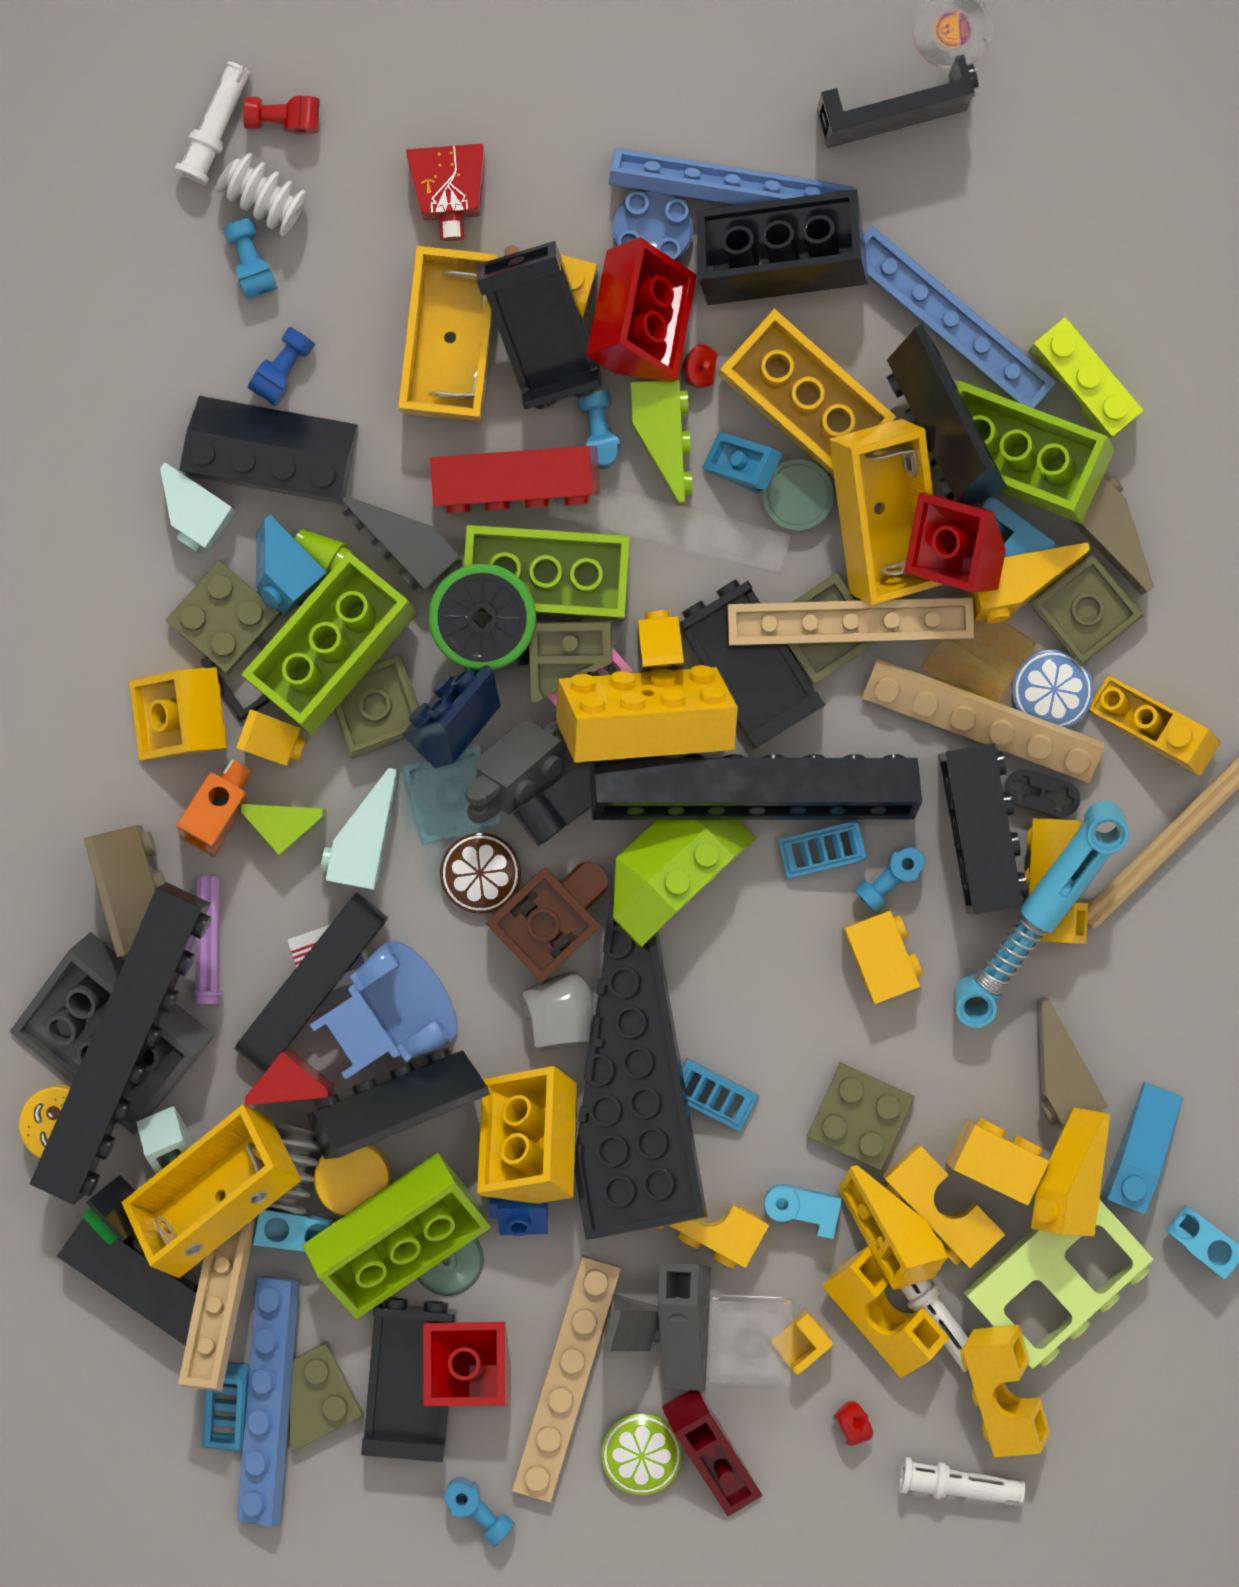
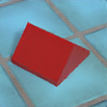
[245,1048,335,1105]

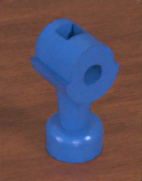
[248,327,316,406]

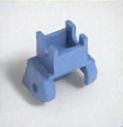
[310,941,457,1080]

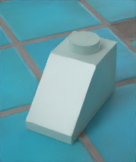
[160,462,236,552]
[136,1106,194,1174]

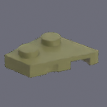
[529,621,613,702]
[290,1341,364,1452]

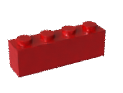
[430,446,600,514]

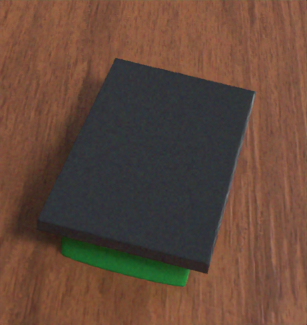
[82,1175,135,1245]

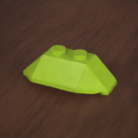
[612,820,756,948]

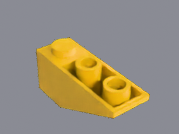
[1088,675,1221,777]

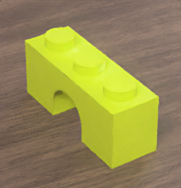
[1029,317,1144,439]

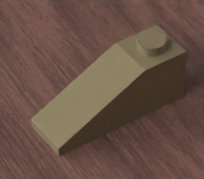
[1069,473,1154,595]
[1037,998,1108,1129]

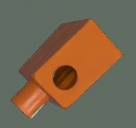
[176,759,252,857]

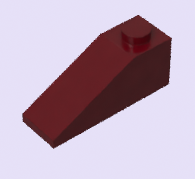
[661,1390,763,1516]

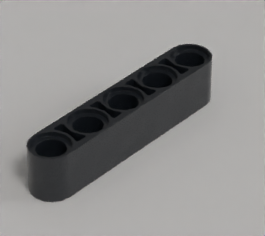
[234,892,389,1073]

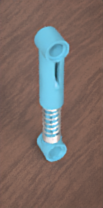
[954,801,1129,1028]

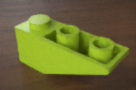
[631,380,693,506]

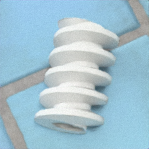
[215,152,306,237]

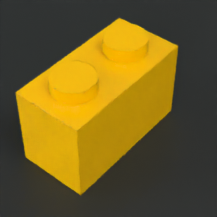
[843,910,923,1004]

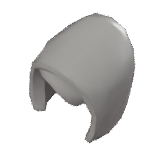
[522,972,593,1051]

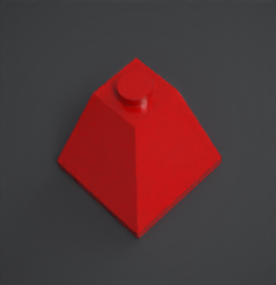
[904,492,1006,593]
[423,1322,511,1407]

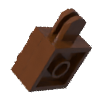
[485,862,608,983]

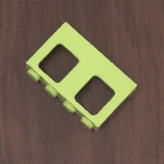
[963,1199,1154,1369]

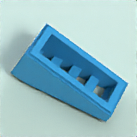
[778,820,867,879]
[682,1058,759,1131]
[202,1362,249,1451]

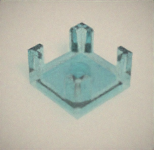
[400,744,503,845]

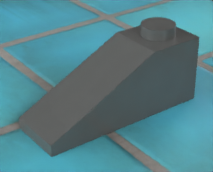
[602,1293,661,1351]

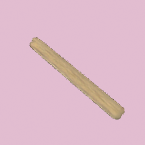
[1087,757,1239,929]

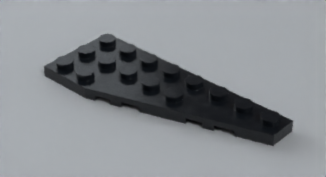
[574,902,708,1240]

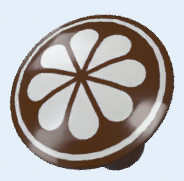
[440,833,521,914]

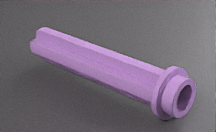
[190,875,223,1004]

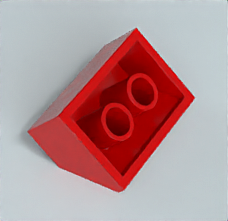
[586,237,697,382]

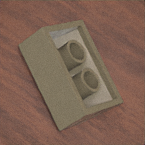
[83,825,166,957]

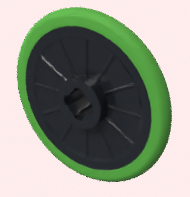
[429,564,536,670]

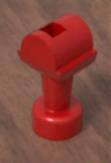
[243,95,320,134]

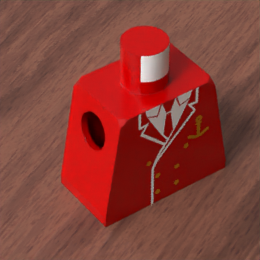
[406,143,485,241]

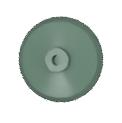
[762,458,834,531]
[417,1238,484,1296]

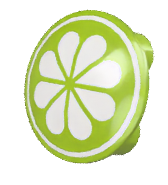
[601,1413,682,1495]

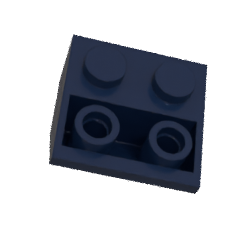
[402,665,501,769]

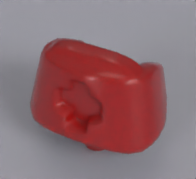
[682,344,717,388]
[833,1401,874,1446]

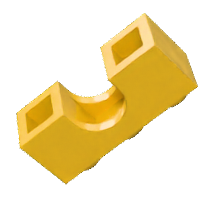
[1025,818,1089,944]
[882,1142,1005,1268]
[657,1201,769,1269]
[821,1246,949,1378]
[961,1325,1051,1458]

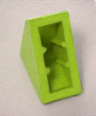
[241,804,326,855]

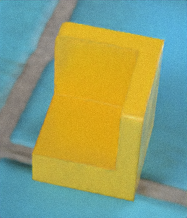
[770,1309,834,1376]

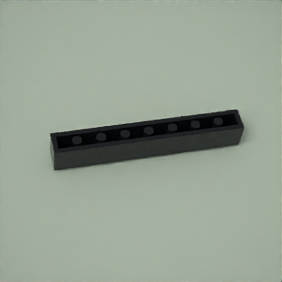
[590,754,922,820]
[30,882,211,1205]

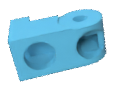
[764,1184,842,1239]
[1165,1205,1239,1280]
[252,1208,333,1252]

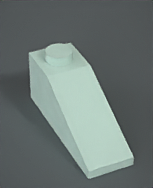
[320,768,399,890]

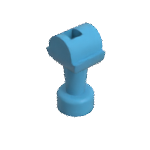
[223,218,278,299]
[577,390,621,468]
[854,847,925,914]
[445,1477,515,1548]

